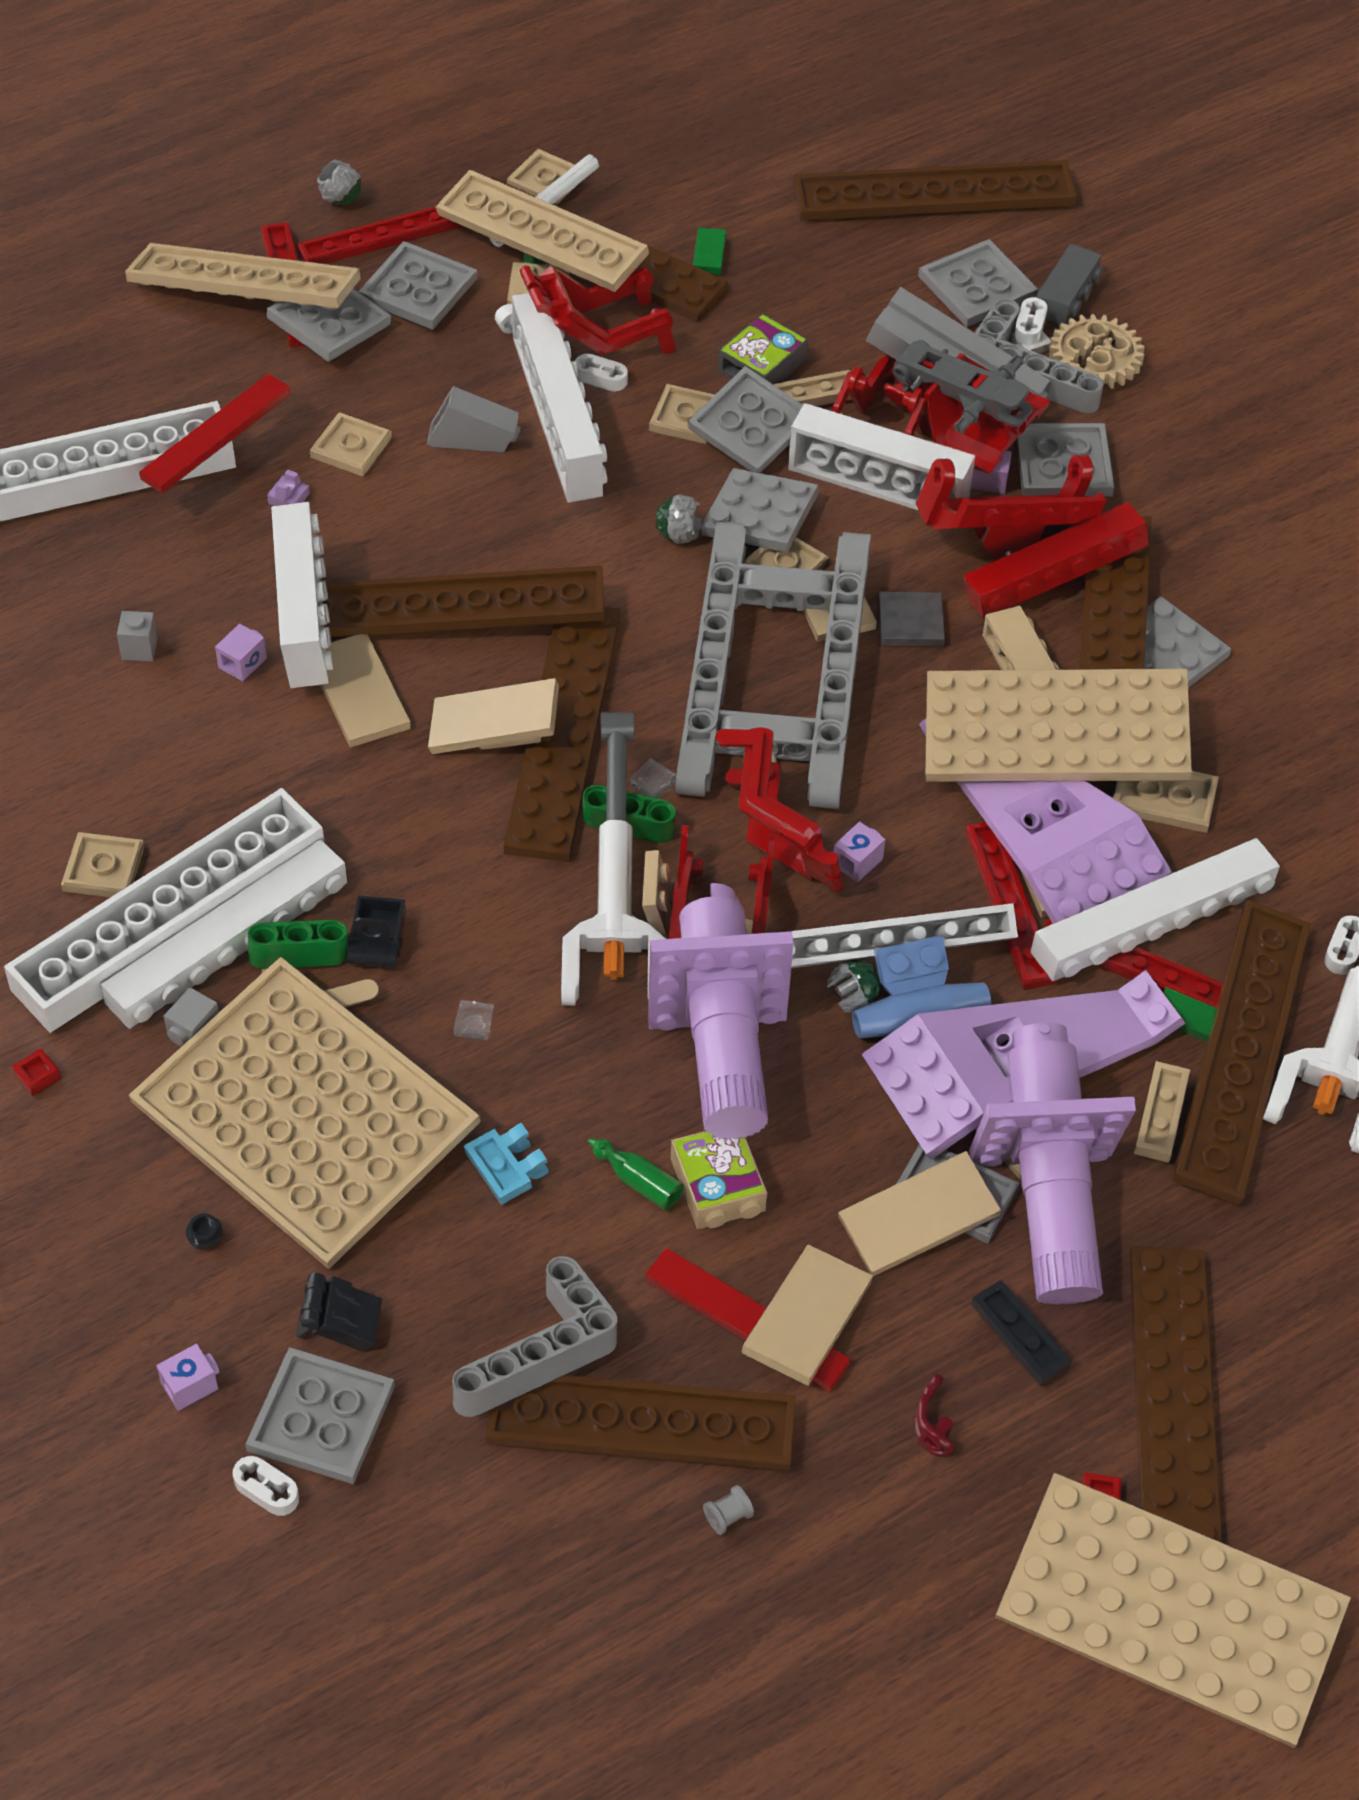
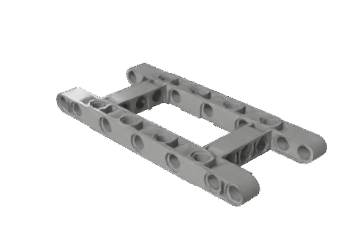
[675,522,871,809]

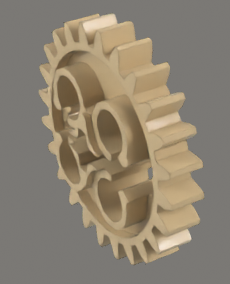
[1049,314,1145,389]

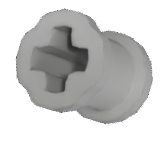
[703,1485,754,1535]

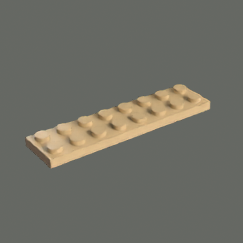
[436,170,649,292]
[125,243,361,309]

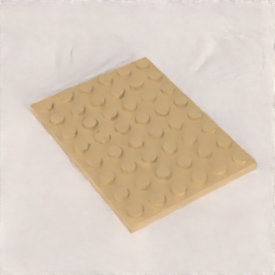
[128,957,481,1269]

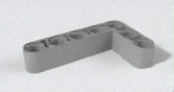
[975,299,1104,413]
[452,1256,617,1417]

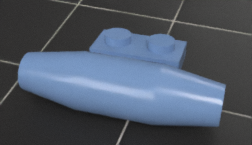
[852,935,991,1038]

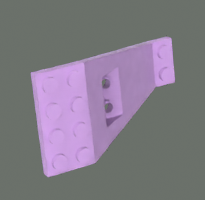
[919,719,1172,924]
[862,970,1185,1160]

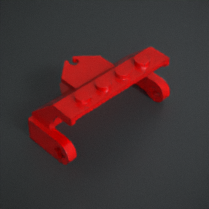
[916,455,1107,560]

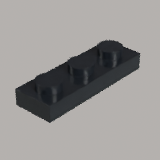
[971,1280,1071,1387]

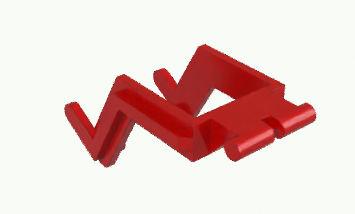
[519,265,675,355]
[832,354,930,436]
[715,727,843,893]
[669,825,776,939]

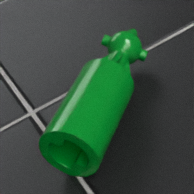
[588,1138,684,1211]

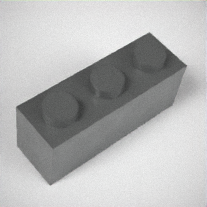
[1034,243,1103,326]

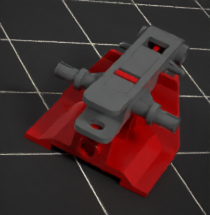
[883,340,1051,475]

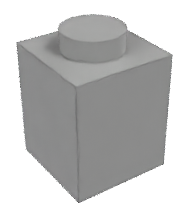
[117,611,158,661]
[164,987,219,1046]

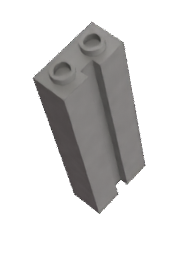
[866,287,1050,398]

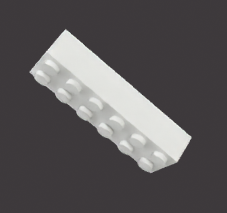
[788,403,975,510]
[271,502,333,688]

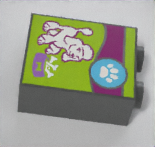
[718,313,808,384]

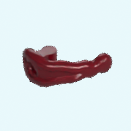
[914,1374,954,1457]

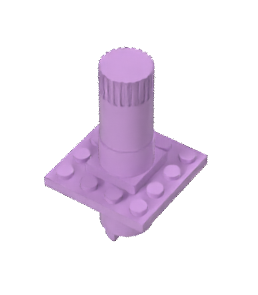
[648,883,794,1139]
[969,1022,1136,1305]

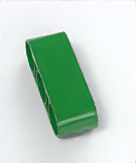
[583,785,676,843]
[248,920,348,969]

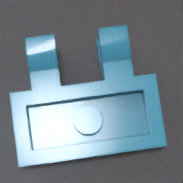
[464,1123,549,1205]

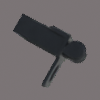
[347,895,406,969]
[296,1273,382,1352]

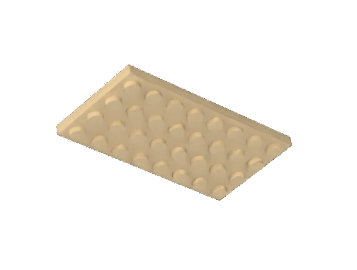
[925,669,1192,782]
[995,1473,1351,1748]

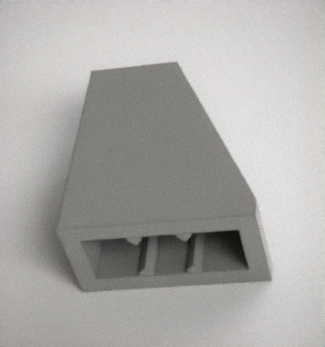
[427,386,520,452]

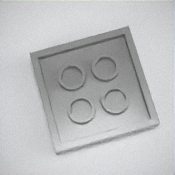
[918,239,1038,327]
[358,241,477,330]
[267,289,391,362]
[688,366,803,473]
[1016,423,1114,496]
[701,468,819,553]
[1144,596,1231,688]
[245,1347,395,1485]

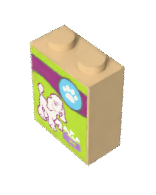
[671,1131,767,1230]

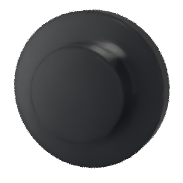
[186,1213,223,1249]

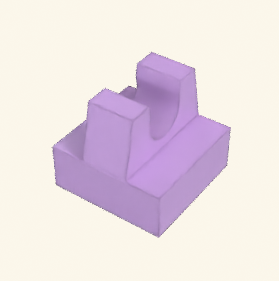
[267,470,310,506]

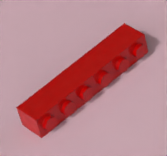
[963,502,1149,619]

